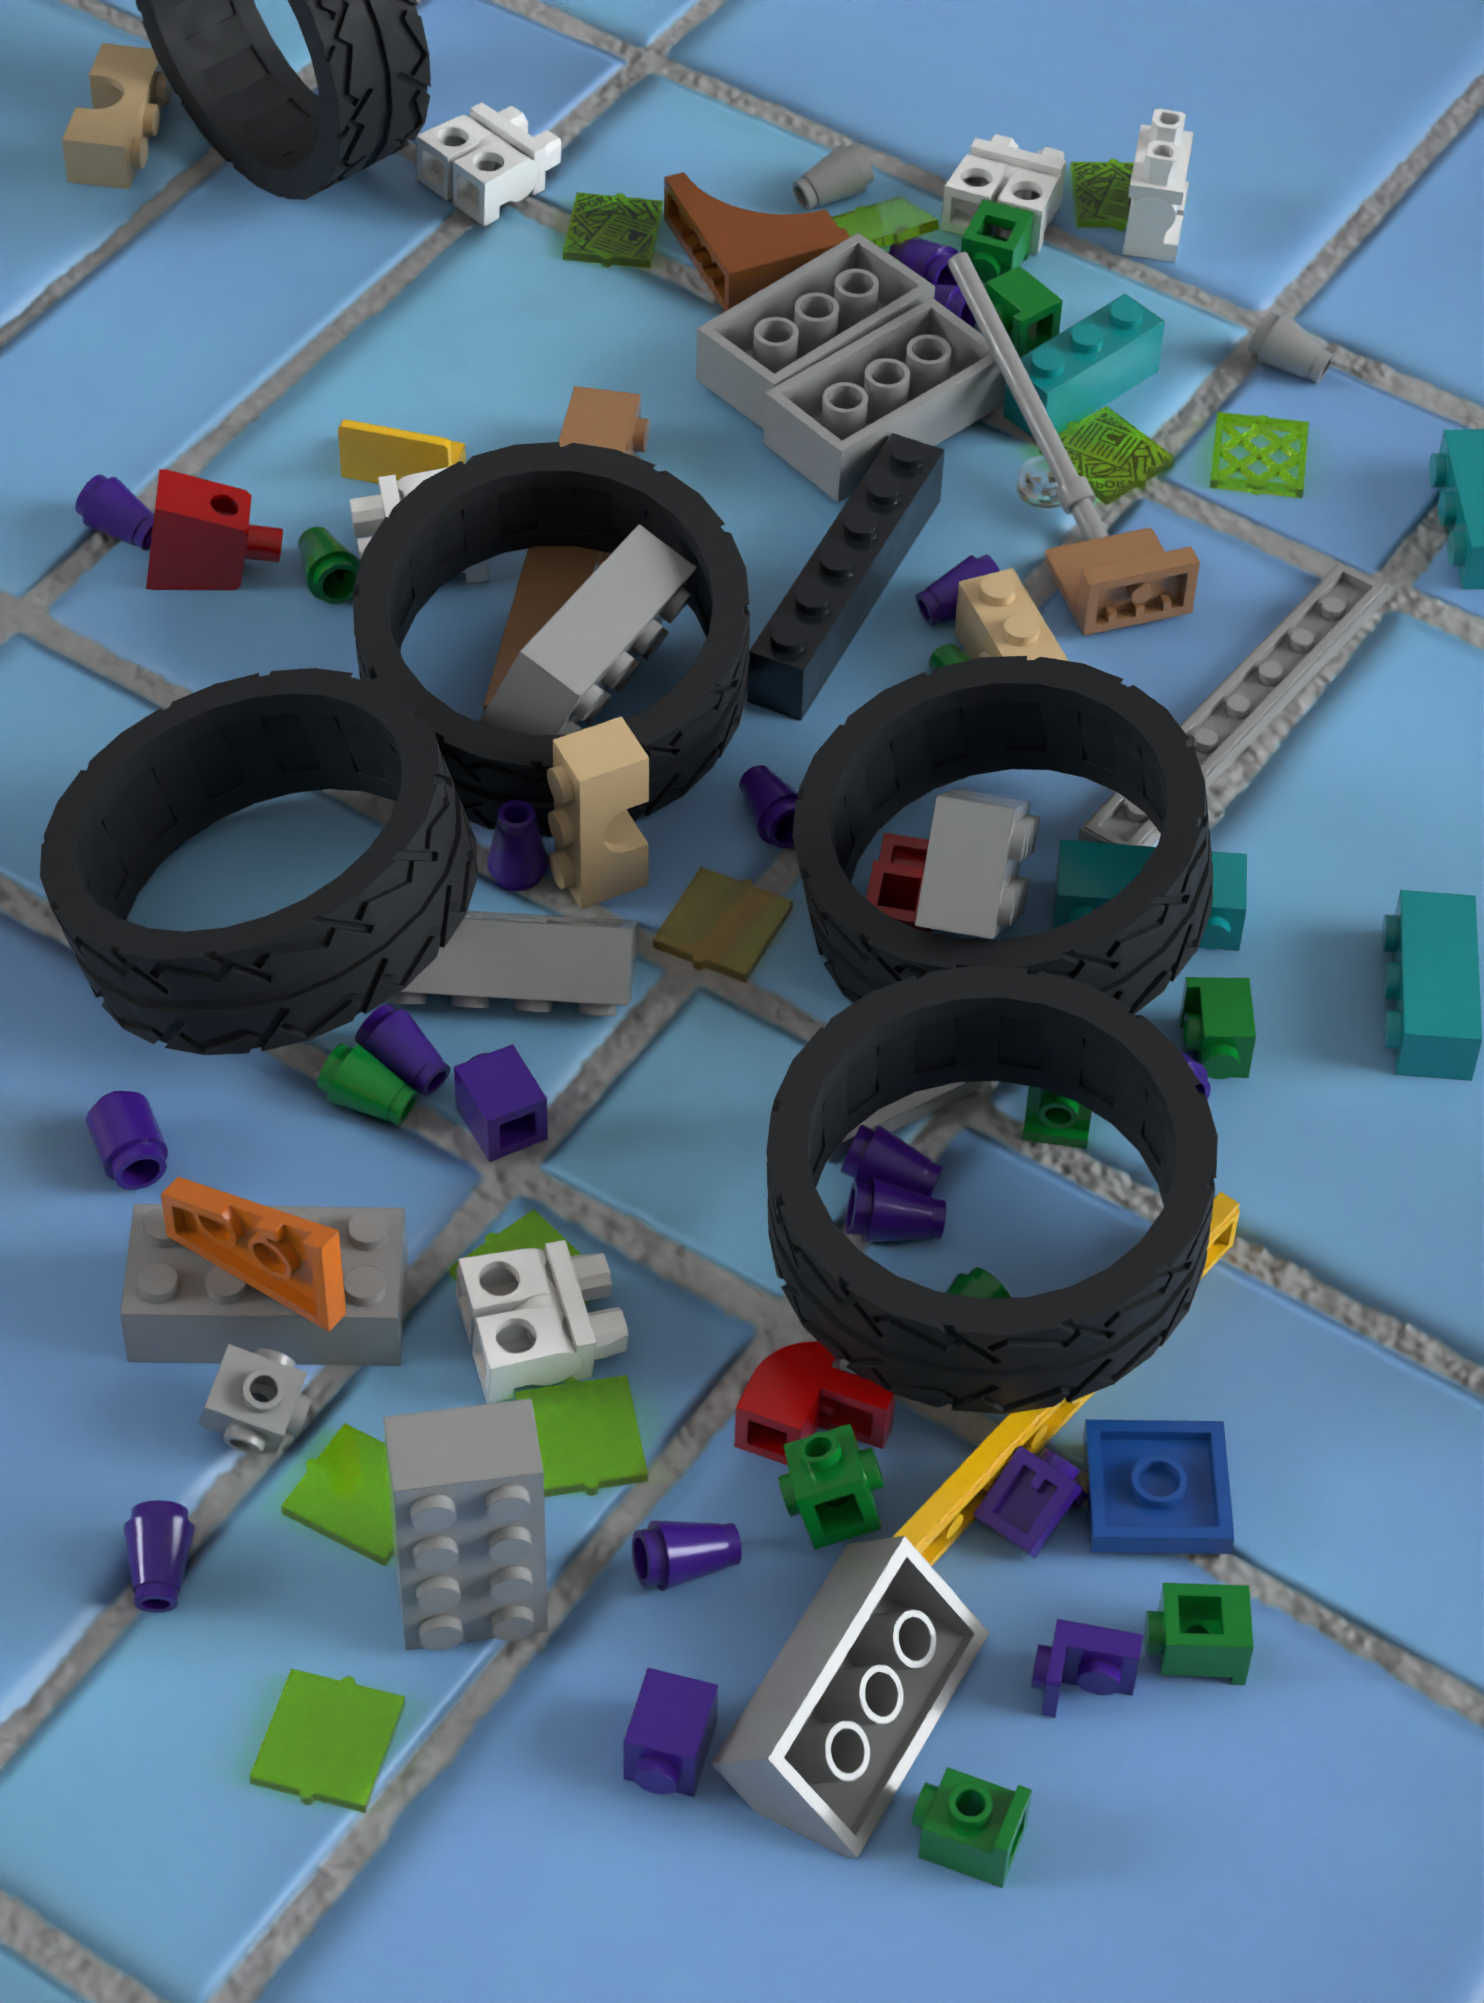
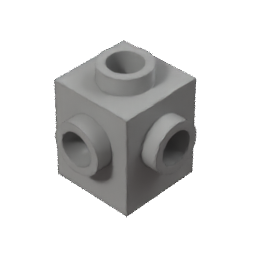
[198,1344,312,1455]

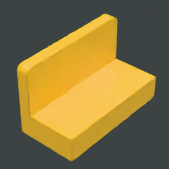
[338,419,466,484]

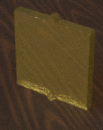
[653,867,793,983]

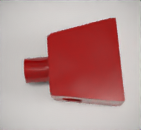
[146,469,283,590]

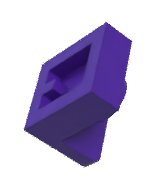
[973,1446,1087,1558]
[1031,1619,1143,1717]

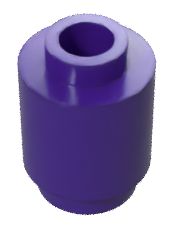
[86,1091,168,1190]

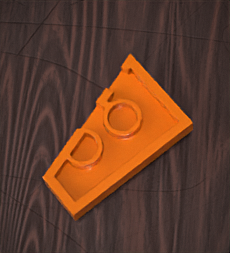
[161,1176,346,1332]

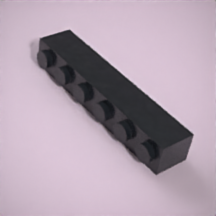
[747,433,945,720]

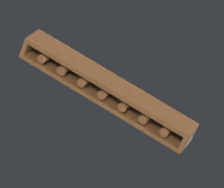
[483,386,650,712]

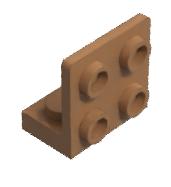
[1045,528,1200,636]

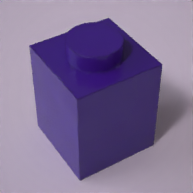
[454,1044,548,1162]
[623,1668,718,1797]

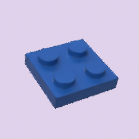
[1083,1419,1235,1554]

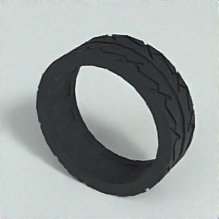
[135,0,431,200]
[353,442,750,837]
[792,656,1213,1015]
[40,668,478,1055]
[766,965,1218,1414]

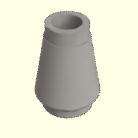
[792,143,874,211]
[1248,312,1334,383]

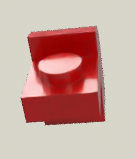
[866,833,932,933]
[734,1341,896,1465]

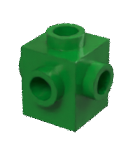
[778,1424,885,1549]

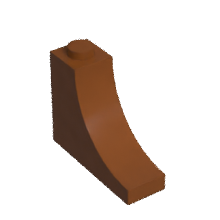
[664,172,850,311]

